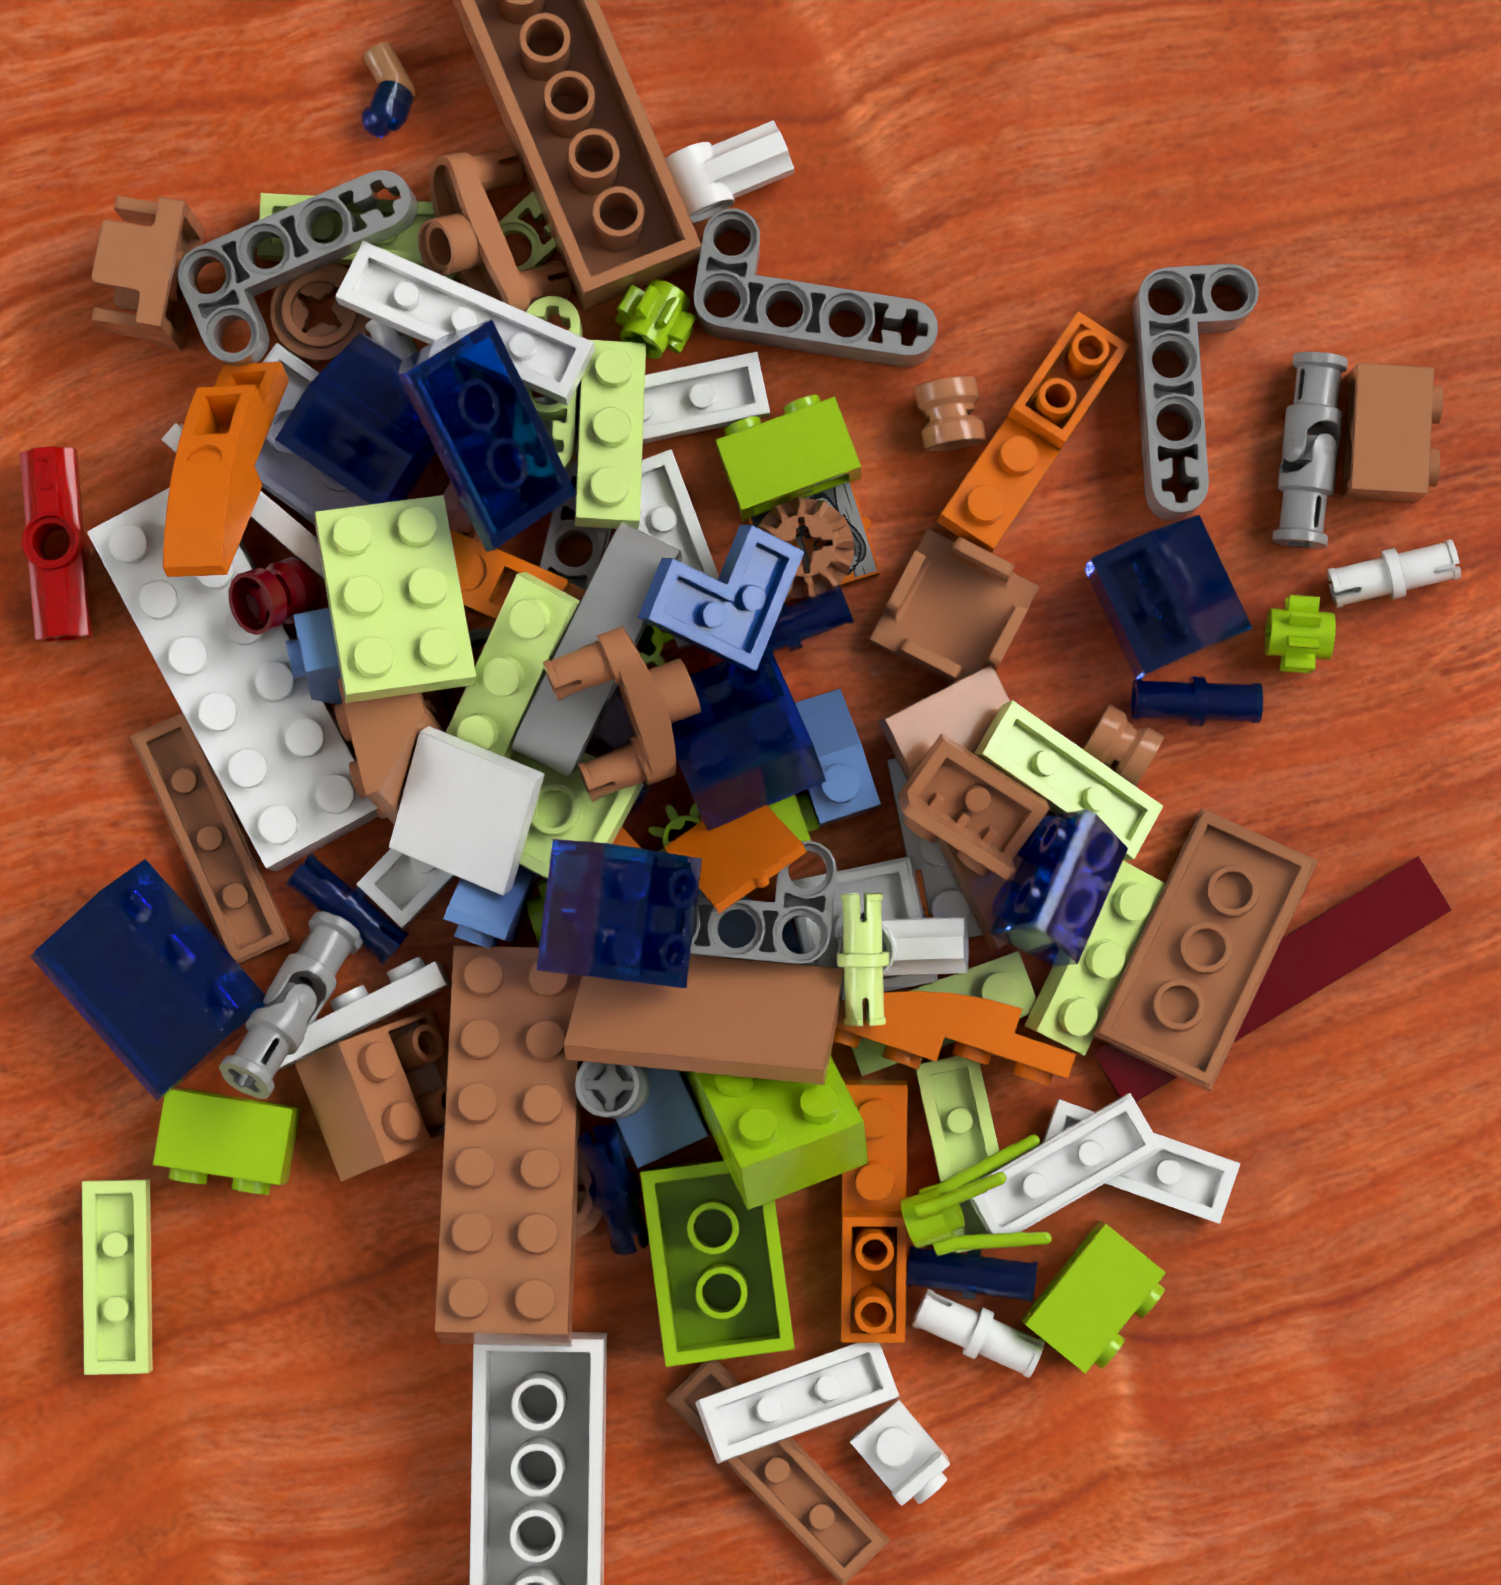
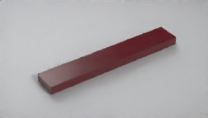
[1092,856,1452,1102]

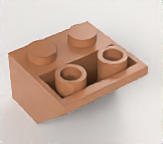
[335,678,452,825]
[294,1009,448,1181]

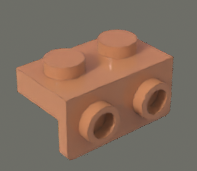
[898,733,1050,880]

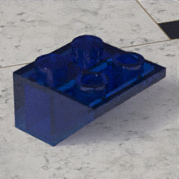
[275,333,466,504]
[1084,515,1253,682]
[671,643,826,831]
[989,809,1128,966]
[537,839,702,988]

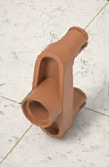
[418,146,572,312]
[543,625,701,802]

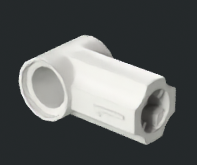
[665,120,794,223]
[837,916,969,976]

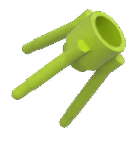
[901,1135,1052,1257]

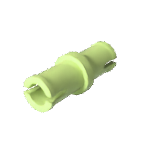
[837,893,890,1026]

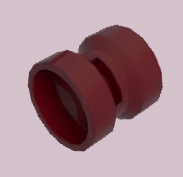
[228,557,320,635]

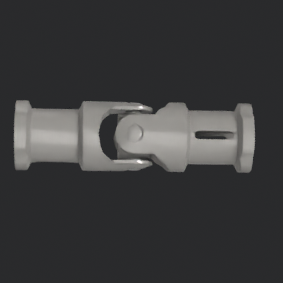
[1272,351,1348,549]
[219,911,363,1099]

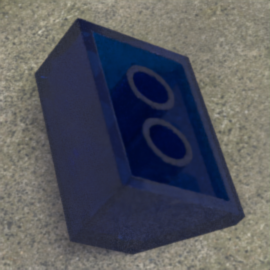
[398,320,577,552]
[30,859,265,1101]

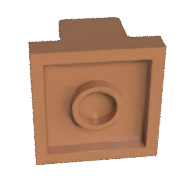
[91,196,205,351]
[869,529,1040,684]

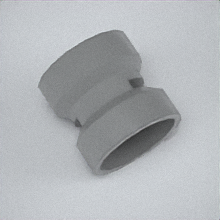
[575,1061,650,1119]

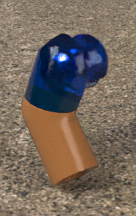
[361,42,415,138]

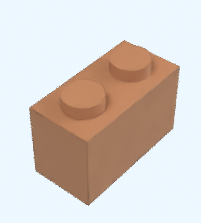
[1341,363,1443,503]

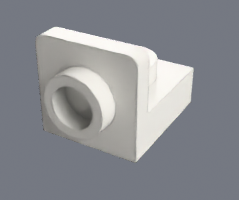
[850,1398,950,1506]

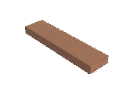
[130,713,292,967]
[666,1360,890,1585]

